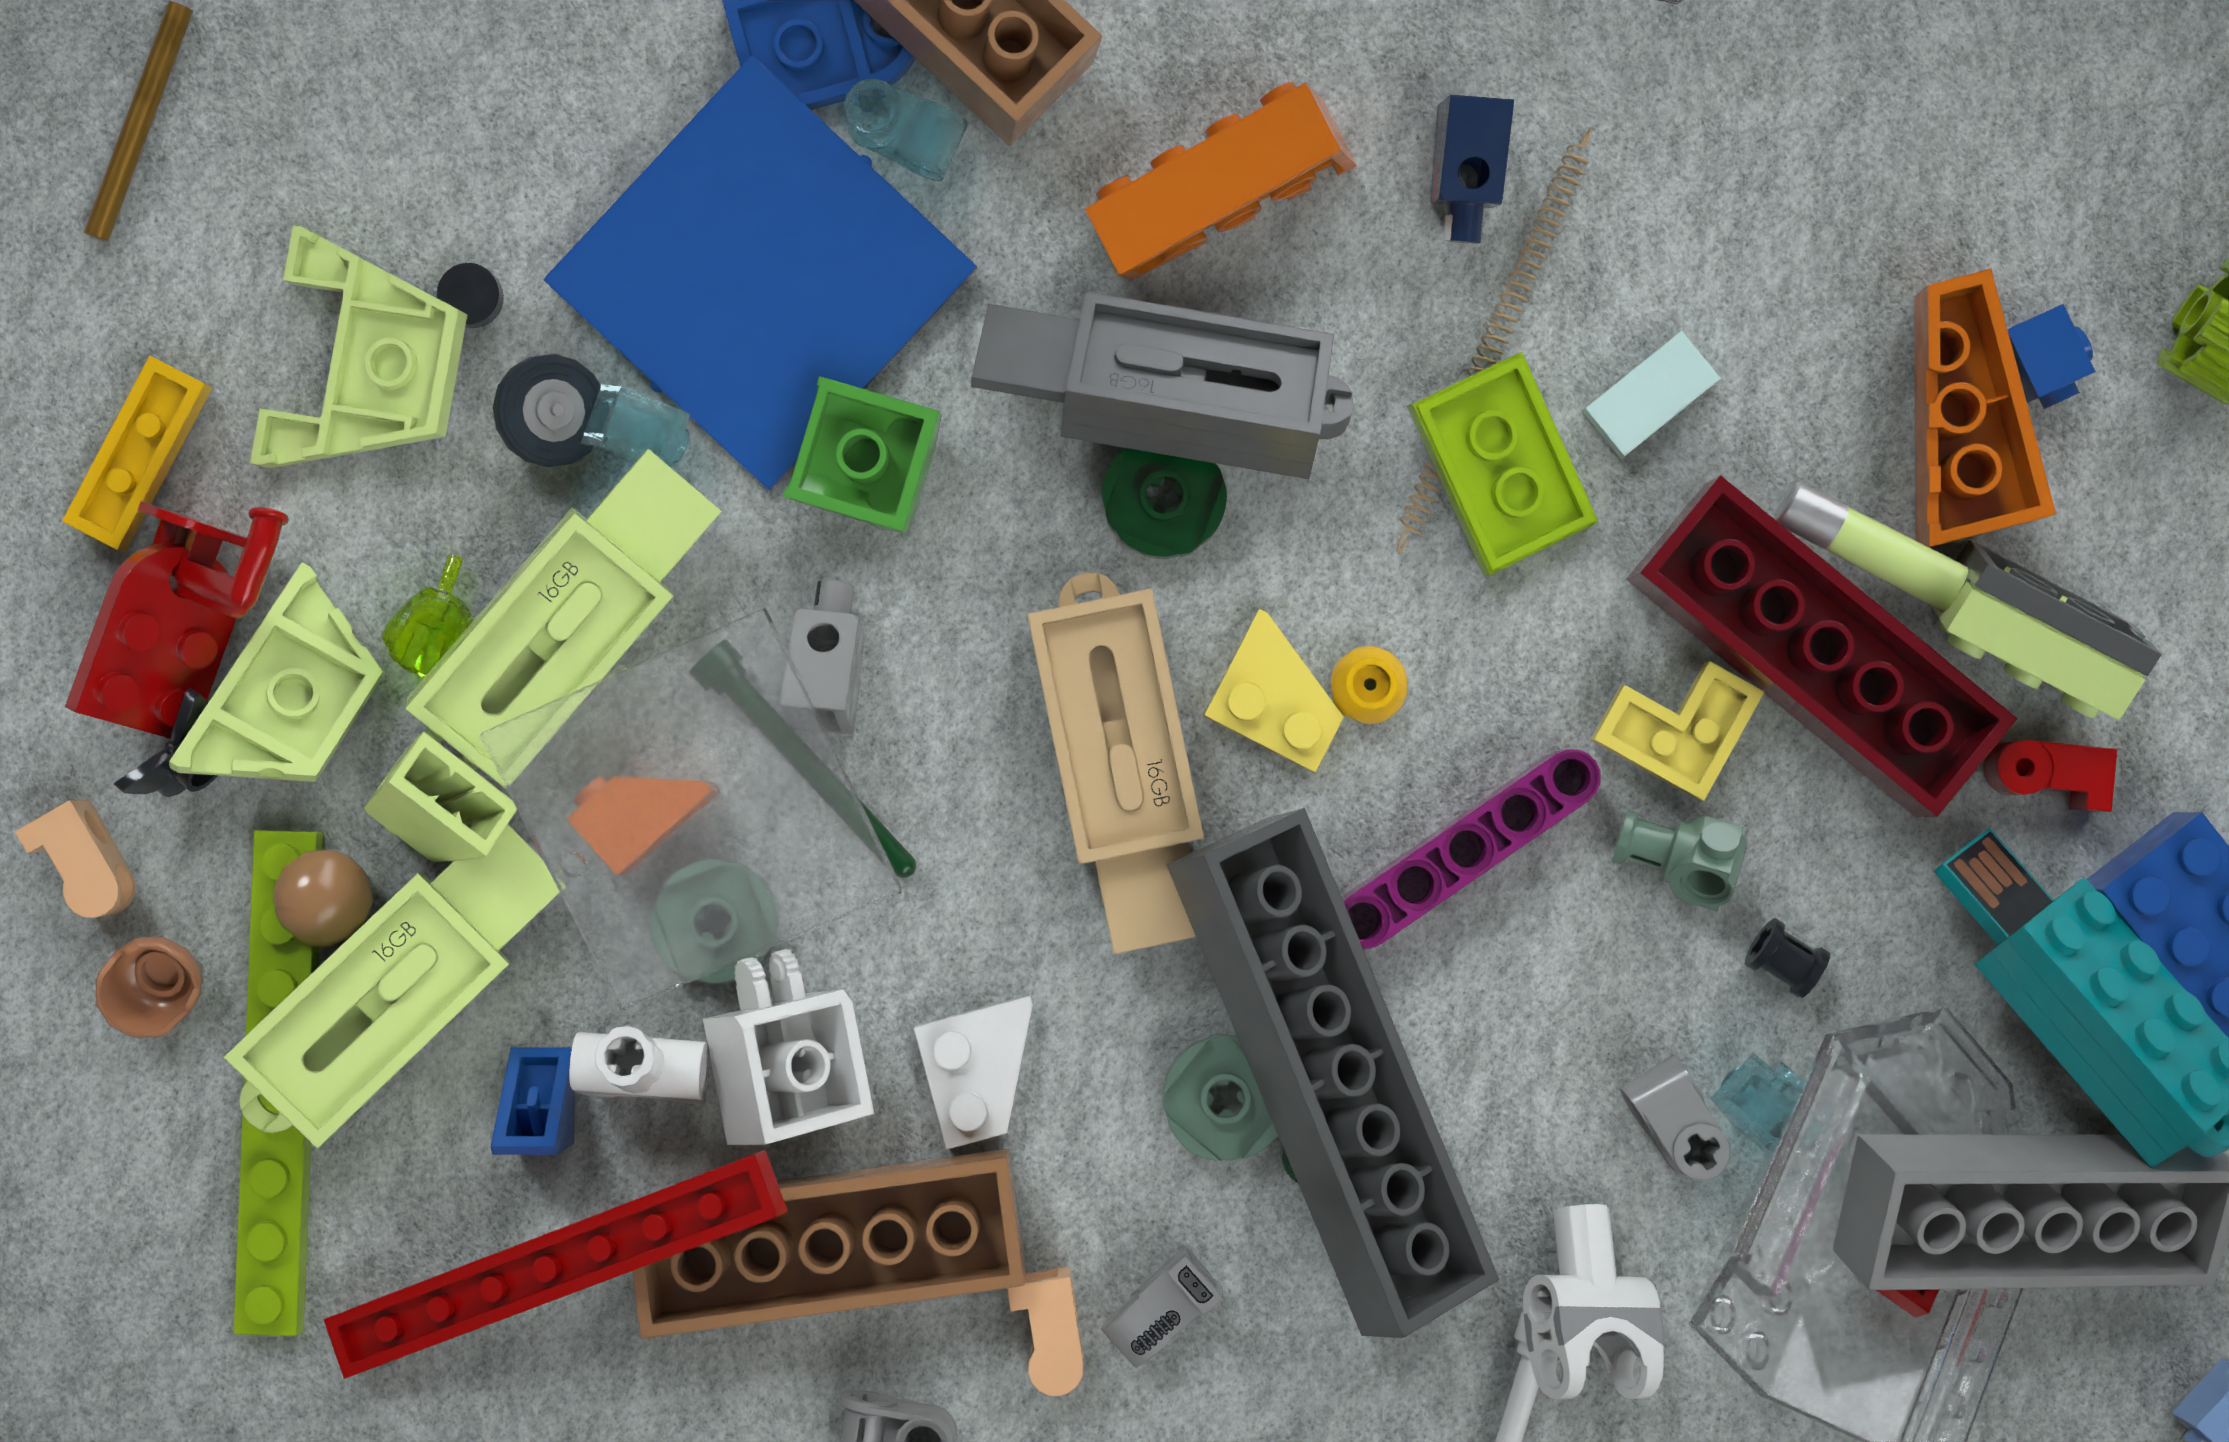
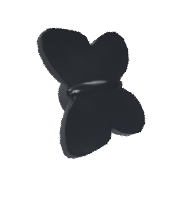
[114,688,218,797]

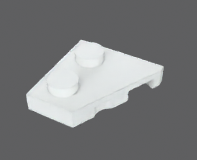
[914,995,1033,1150]

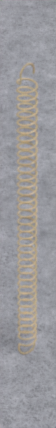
[1397,128,1593,554]

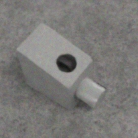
[781,580,865,735]

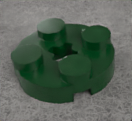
[1102,448,1227,559]

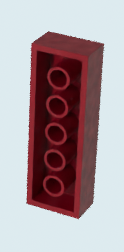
[1626,475,2018,817]

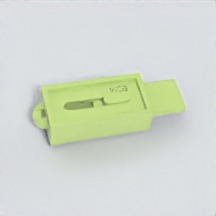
[405,448,722,790]
[224,824,568,1149]

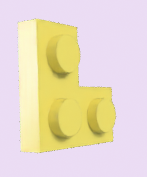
[1590,661,1765,801]

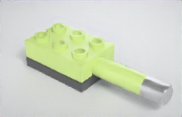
[1775,482,2162,720]

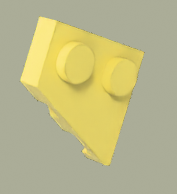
[1204,609,1344,773]

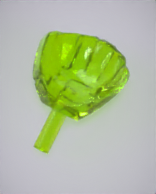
[381,554,474,677]

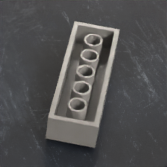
[1832,1134,2229,1290]

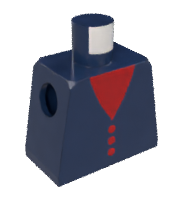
[1430,94,1514,244]

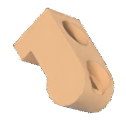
[14,799,135,918]
[1007,1266,1083,1396]

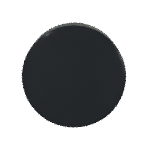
[437,263,504,328]

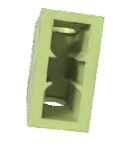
[364,732,519,862]

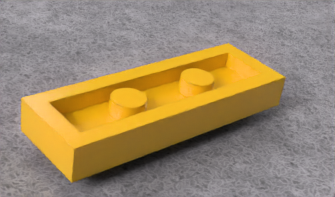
[62,355,213,552]

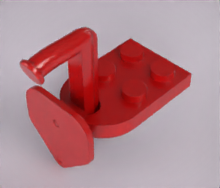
[65,501,289,739]

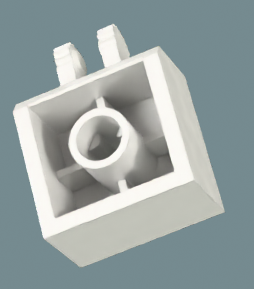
[703,949,874,1145]

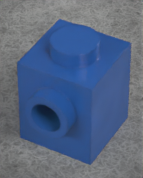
[2007,304,2096,409]

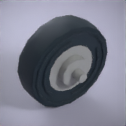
[492,354,608,467]

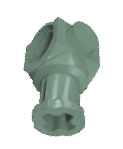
[1612,810,1747,912]

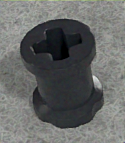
[1745,918,1830,998]

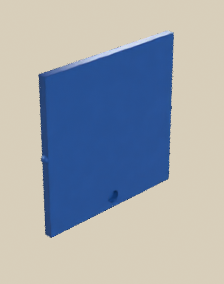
[543,55,977,490]

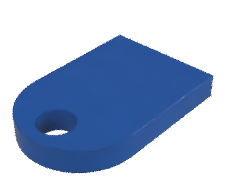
[722,0,916,110]

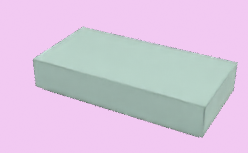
[1582,331,1721,459]

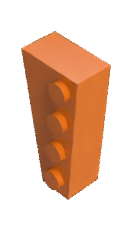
[1085,82,1358,280]
[1914,268,2056,548]

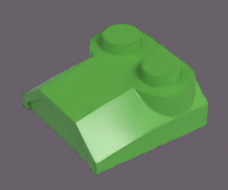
[783,376,942,534]

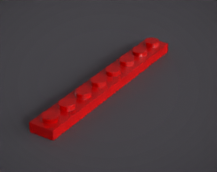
[323,1150,788,1379]

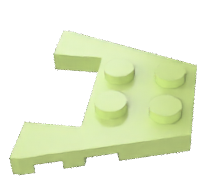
[250,225,467,468]

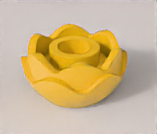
[1330,646,1408,725]

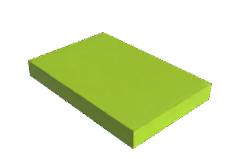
[1407,352,1599,576]

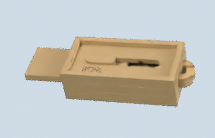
[1027,573,1204,954]

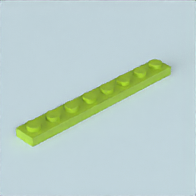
[233,830,324,1336]

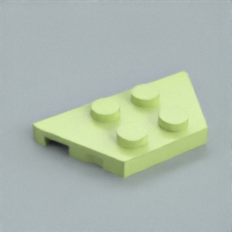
[169,562,383,782]

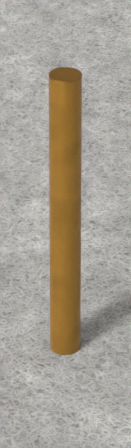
[83,1,193,242]

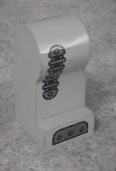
[1101,1246,1224,1368]

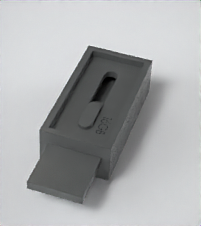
[971,291,1354,479]

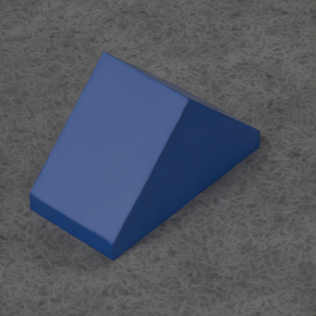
[490,1047,575,1155]

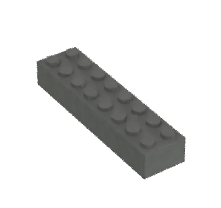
[1167,808,1499,1338]

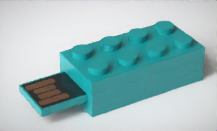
[1933,828,2229,1168]

